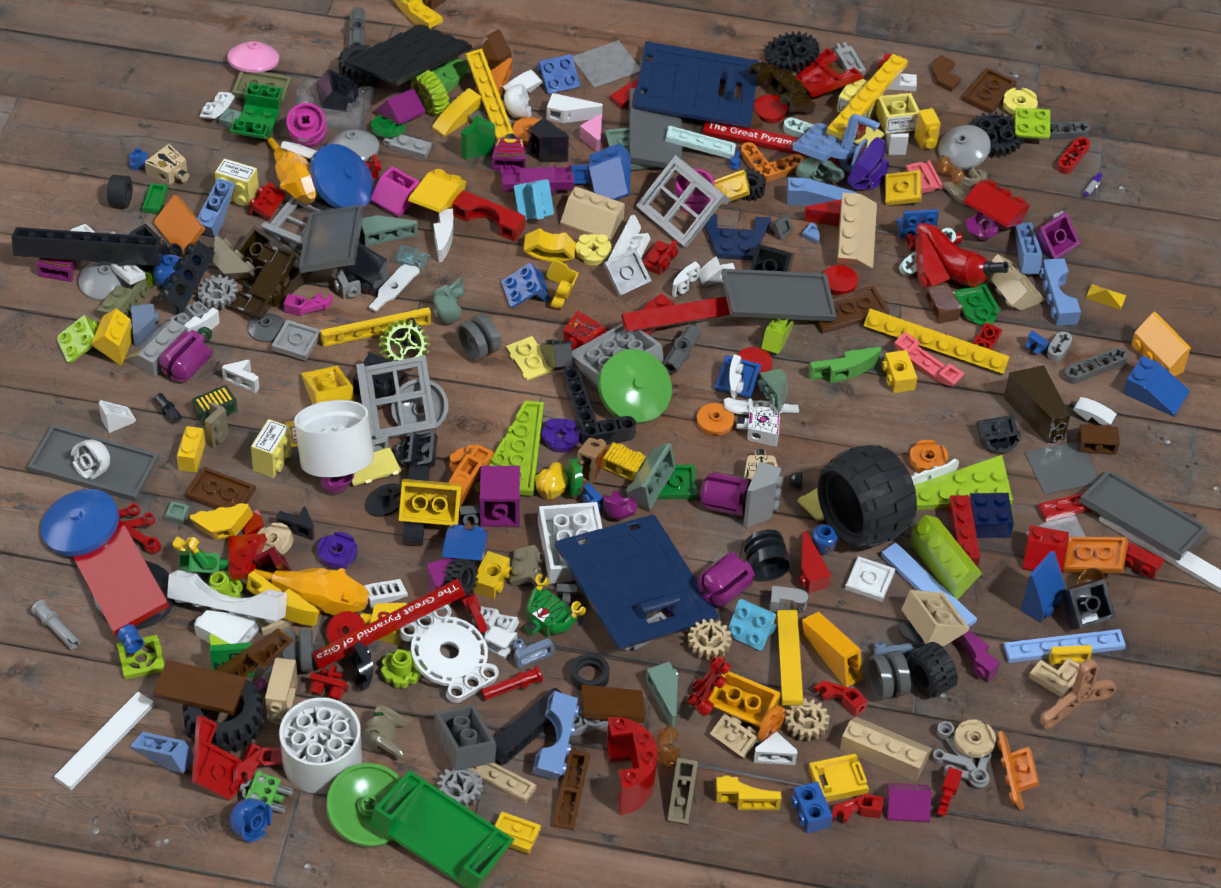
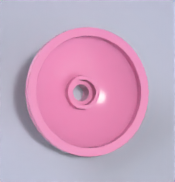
[227,41,279,73]

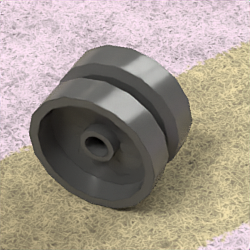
[456,313,501,361]
[281,627,313,672]
[868,650,911,700]

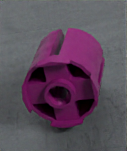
[159,329,213,383]
[700,472,752,517]
[697,552,755,607]

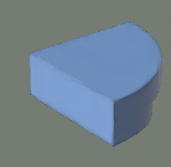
[802,222,820,244]

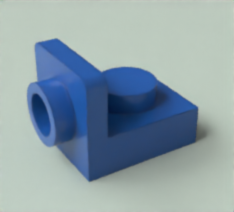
[582,483,603,512]

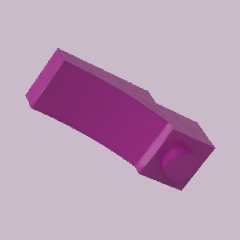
[953,630,1000,683]

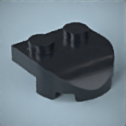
[976,415,1021,453]
[395,431,438,469]
[350,641,374,691]

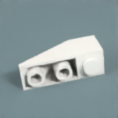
[547,93,603,123]

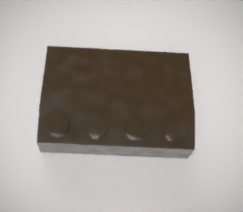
[236,226,313,307]

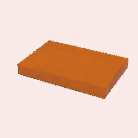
[153,194,205,256]
[1063,537,1128,573]

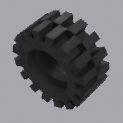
[742,169,766,201]
[444,558,479,596]

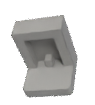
[333,270,361,300]

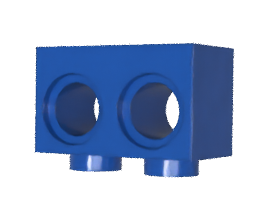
[791,782,833,833]

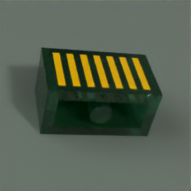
[192,385,238,427]

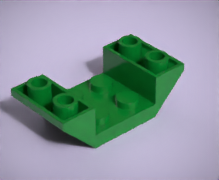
[230,82,283,139]

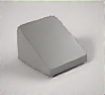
[372,436,388,452]

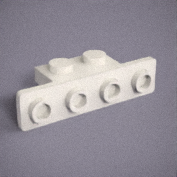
[608,215,651,261]

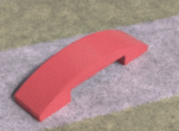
[894,332,965,386]

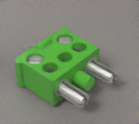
[240,771,293,813]

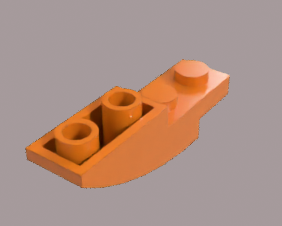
[448,444,494,508]

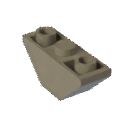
[213,235,258,280]

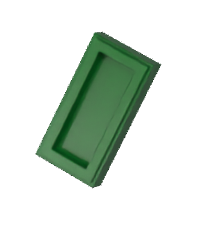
[142,183,169,215]

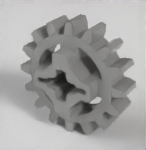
[198,274,238,310]
[437,766,483,808]

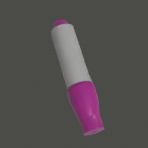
[255,665,273,692]

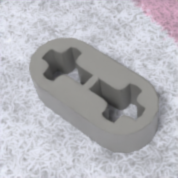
[1047,331,1072,362]

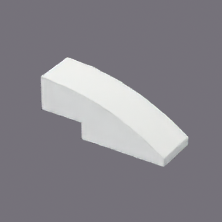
[434,209,454,262]

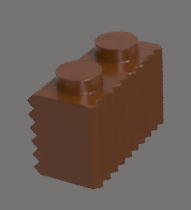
[925,283,962,324]
[1077,423,1120,455]

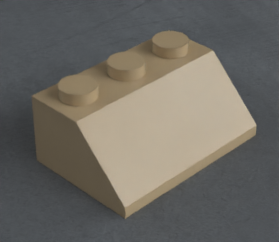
[560,187,625,242]
[987,254,1045,310]
[901,590,969,646]

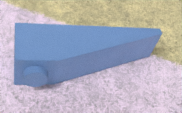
[786,178,857,206]
[1014,222,1042,275]

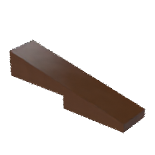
[215,628,293,677]
[553,749,590,831]

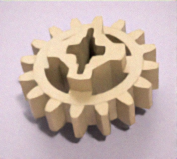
[688,619,732,660]
[784,698,830,741]

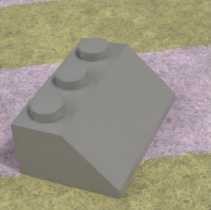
[124,320,188,378]
[743,461,784,527]

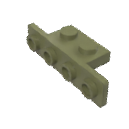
[97,279,150,317]

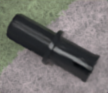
[153,393,182,423]

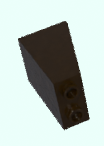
[1004,365,1070,443]

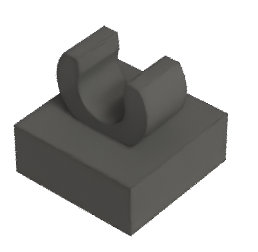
[770,214,794,239]
[459,505,480,525]
[557,584,577,606]

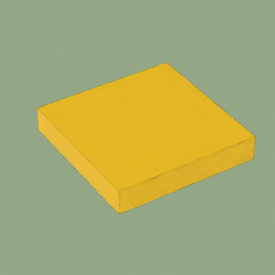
[885,170,922,206]

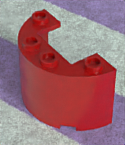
[606,717,658,815]

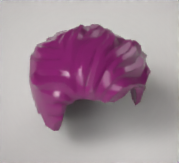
[966,211,999,241]
[321,473,354,494]
[603,490,637,520]

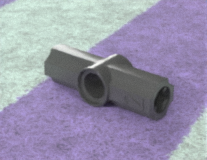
[349,7,365,48]
[663,325,701,374]

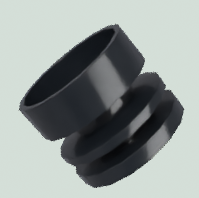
[743,529,792,581]

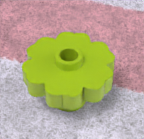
[204,571,243,598]
[381,649,422,688]

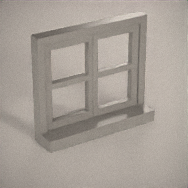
[636,155,731,248]
[261,196,334,255]
[356,356,438,440]

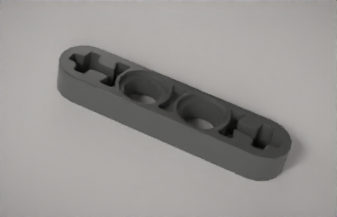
[1025,122,1090,141]
[1064,347,1128,384]

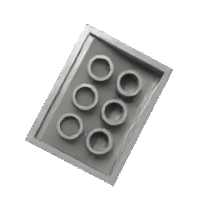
[572,323,664,390]

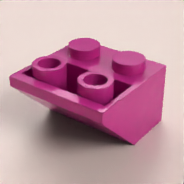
[370,166,420,217]

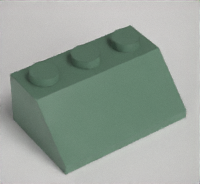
[626,443,676,511]

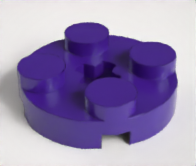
[542,419,580,453]
[318,532,358,569]

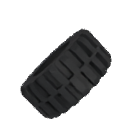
[182,673,264,753]

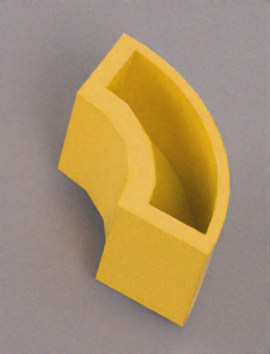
[524,228,576,262]

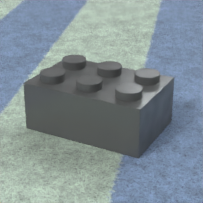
[434,705,496,770]

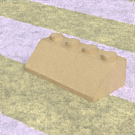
[837,193,877,270]
[840,717,932,782]

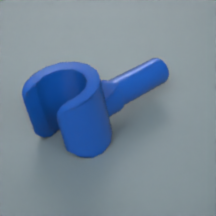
[729,150,741,170]

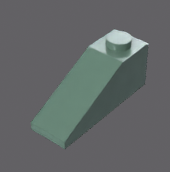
[360,215,418,246]
[646,662,679,728]

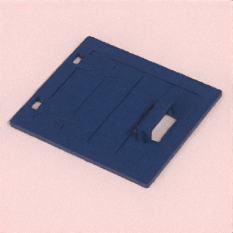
[634,41,759,128]
[554,514,719,650]

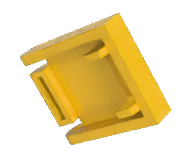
[809,754,869,802]

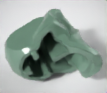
[796,156,844,183]
[433,277,464,324]

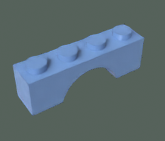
[1039,258,1081,326]
[532,691,579,781]

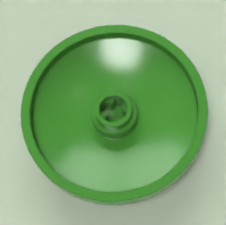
[598,349,672,424]
[326,763,401,848]

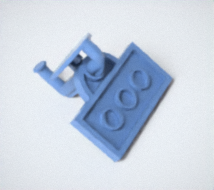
[793,114,880,173]

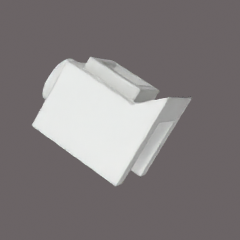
[483,626,517,660]

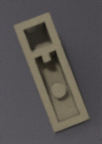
[667,758,698,824]

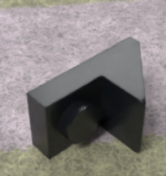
[276,506,315,540]

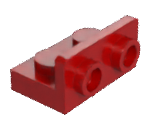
[247,182,287,221]
[642,240,679,275]
[1124,542,1165,580]

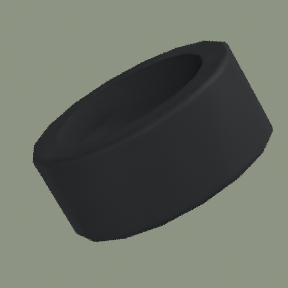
[571,653,610,691]

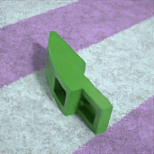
[808,347,881,383]

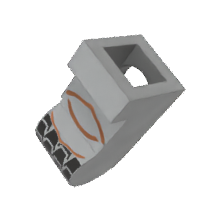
[769,586,808,613]

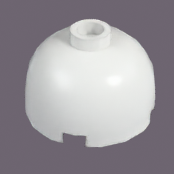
[502,83,532,119]
[71,439,110,479]

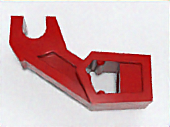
[461,592,488,633]
[814,681,868,716]
[233,747,282,781]
[937,767,963,816]
[832,793,884,823]

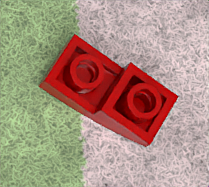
[973,322,1003,350]

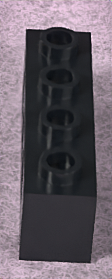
[158,240,215,315]

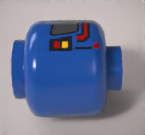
[812,525,838,554]

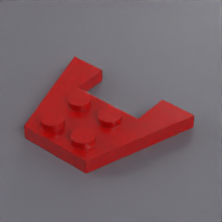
[795,48,864,98]
[192,715,267,801]

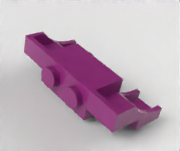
[500,164,574,195]

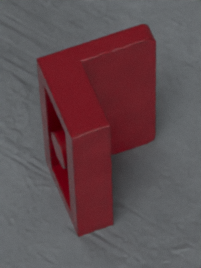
[254,546,292,571]

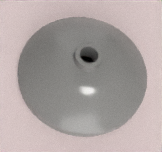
[938,125,991,170]
[327,129,379,162]
[78,261,133,302]
[391,379,449,435]

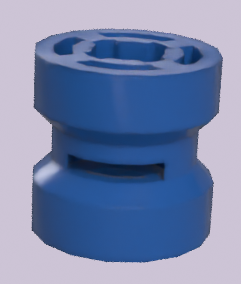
[117,625,144,653]

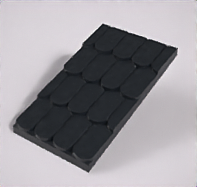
[345,24,473,86]

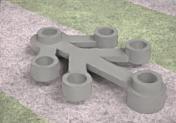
[932,721,991,788]

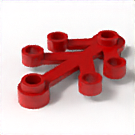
[117,503,161,555]
[686,655,731,717]

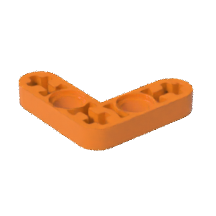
[740,142,804,182]

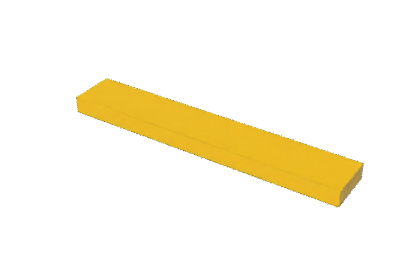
[466,48,514,139]
[321,307,431,347]
[777,610,803,705]

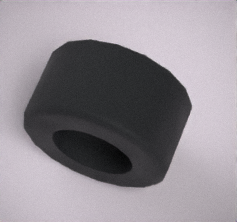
[107,175,133,208]

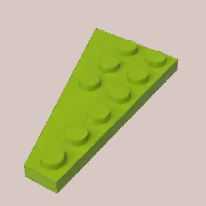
[475,401,544,496]
[914,455,1013,510]

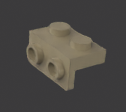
[205,402,229,448]
[510,545,545,587]

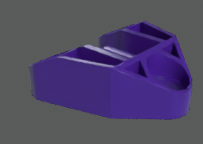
[847,137,889,190]

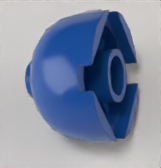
[152,254,187,290]
[230,798,272,842]

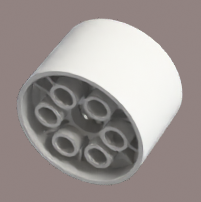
[294,400,374,477]
[279,698,362,794]

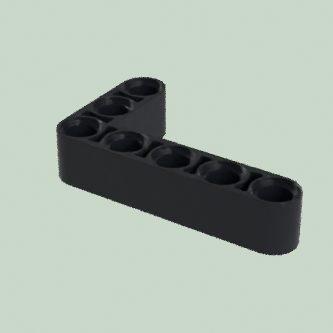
[563,366,636,445]

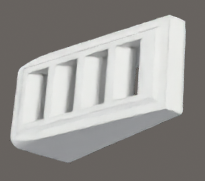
[364,579,408,609]

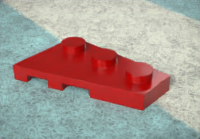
[229,533,267,580]

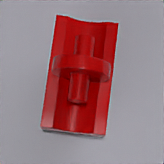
[309,665,349,701]

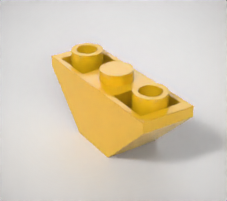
[190,503,253,540]

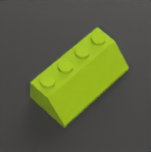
[910,515,982,600]

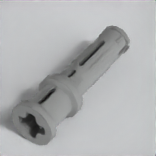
[31,600,81,650]

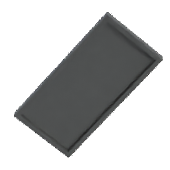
[629,88,682,168]
[299,204,364,273]
[721,268,837,321]
[27,424,160,502]
[1079,470,1208,561]

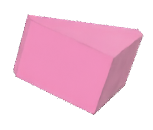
[580,115,602,152]

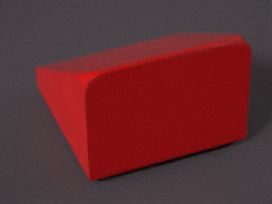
[243,509,264,535]

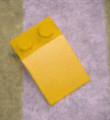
[408,169,467,213]
[301,366,354,405]

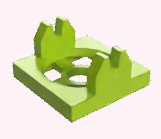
[117,635,164,680]

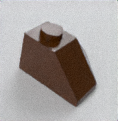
[481,29,512,71]

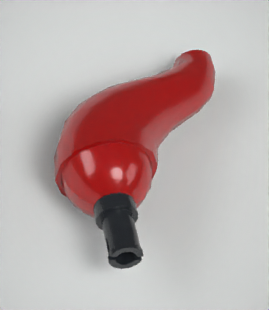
[917,223,1009,287]

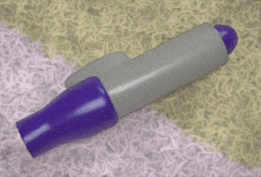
[1083,173,1103,197]

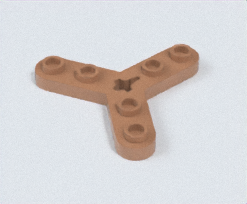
[1039,659,1117,729]

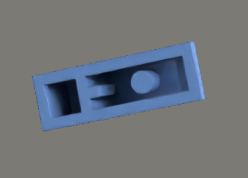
[130,732,194,773]

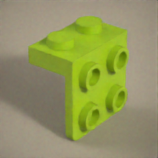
[1013,107,1050,139]
[57,315,104,363]

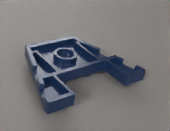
[705,214,771,261]

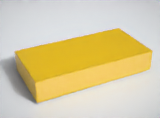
[1048,645,1092,665]

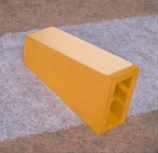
[802,611,863,687]

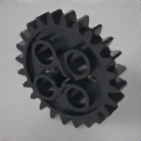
[764,31,820,72]
[969,111,1024,157]

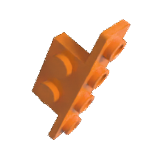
[997,731,1040,810]

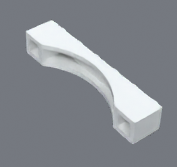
[167,570,287,623]

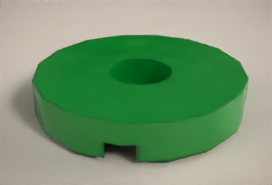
[371,115,406,137]
[566,458,583,497]

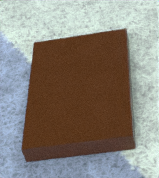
[962,68,1017,114]
[185,467,256,509]
[581,685,645,723]

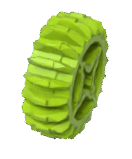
[410,70,449,116]
[379,319,430,361]

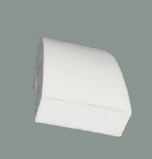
[503,70,542,93]
[199,92,235,119]
[672,261,700,297]
[184,308,220,335]
[730,354,744,399]
[1073,397,1116,425]
[472,607,519,633]

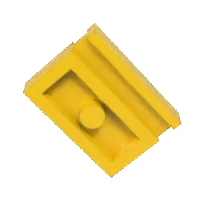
[714,170,750,205]
[495,811,541,854]

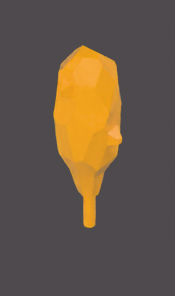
[267,138,319,204]
[254,568,370,616]

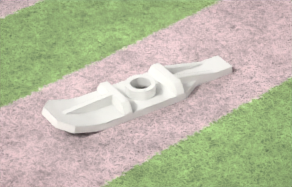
[369,264,420,312]
[723,398,799,414]
[911,459,959,485]

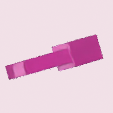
[284,292,333,317]

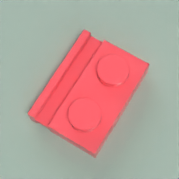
[905,160,943,193]

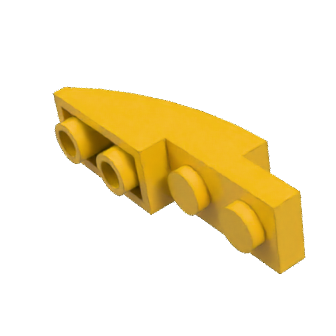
[393,0,443,29]
[246,571,319,626]

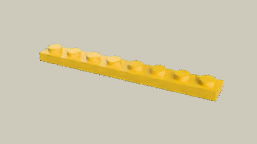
[826,54,908,140]
[864,309,1010,374]

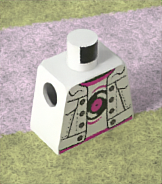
[737,407,780,447]

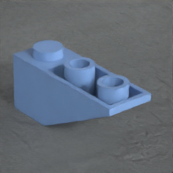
[197,178,235,238]

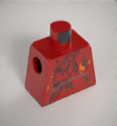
[563,310,606,350]

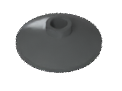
[248,313,285,342]

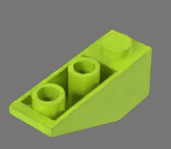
[761,319,796,354]

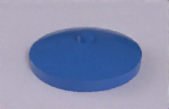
[310,144,374,208]
[41,489,119,556]

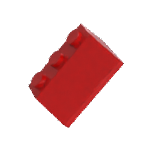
[963,179,1031,228]

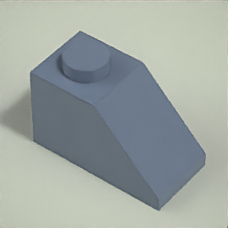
[131,304,159,346]

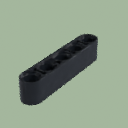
[403,465,430,545]
[494,688,564,765]

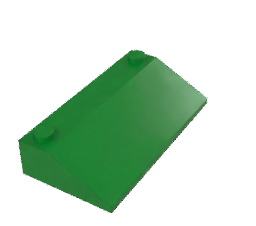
[369,770,514,888]

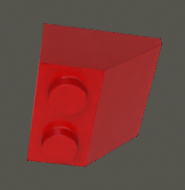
[1022,525,1069,574]

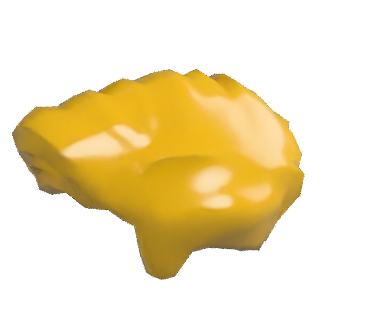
[535,462,568,500]

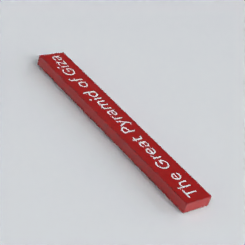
[703,121,831,161]
[312,579,466,669]

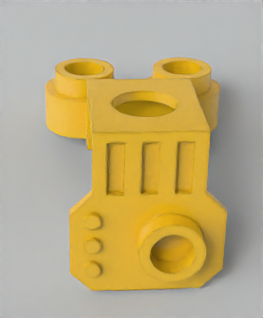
[546,260,579,309]

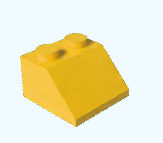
[91,308,134,366]

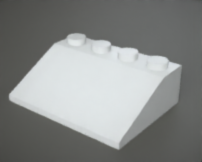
[537,502,602,584]

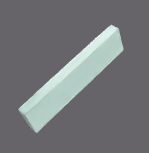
[665,126,736,159]

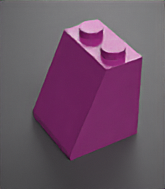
[480,466,520,527]

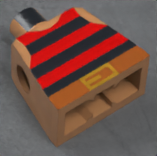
[577,438,607,485]

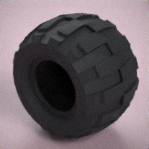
[817,445,917,548]

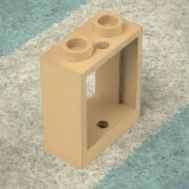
[265,658,298,724]

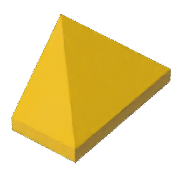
[1086,284,1126,310]

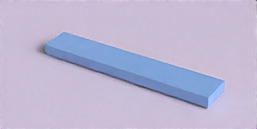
[881,543,977,627]
[1003,629,1126,663]

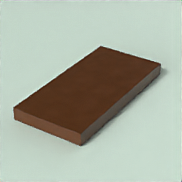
[814,285,889,334]
[153,660,247,715]

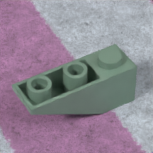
[758,369,788,412]

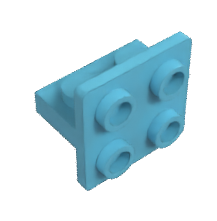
[514,179,554,220]
[727,599,777,651]

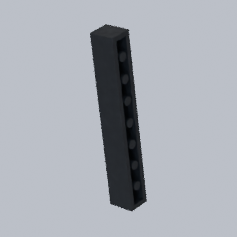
[11,227,163,266]

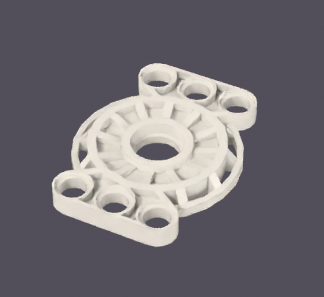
[399,605,499,703]

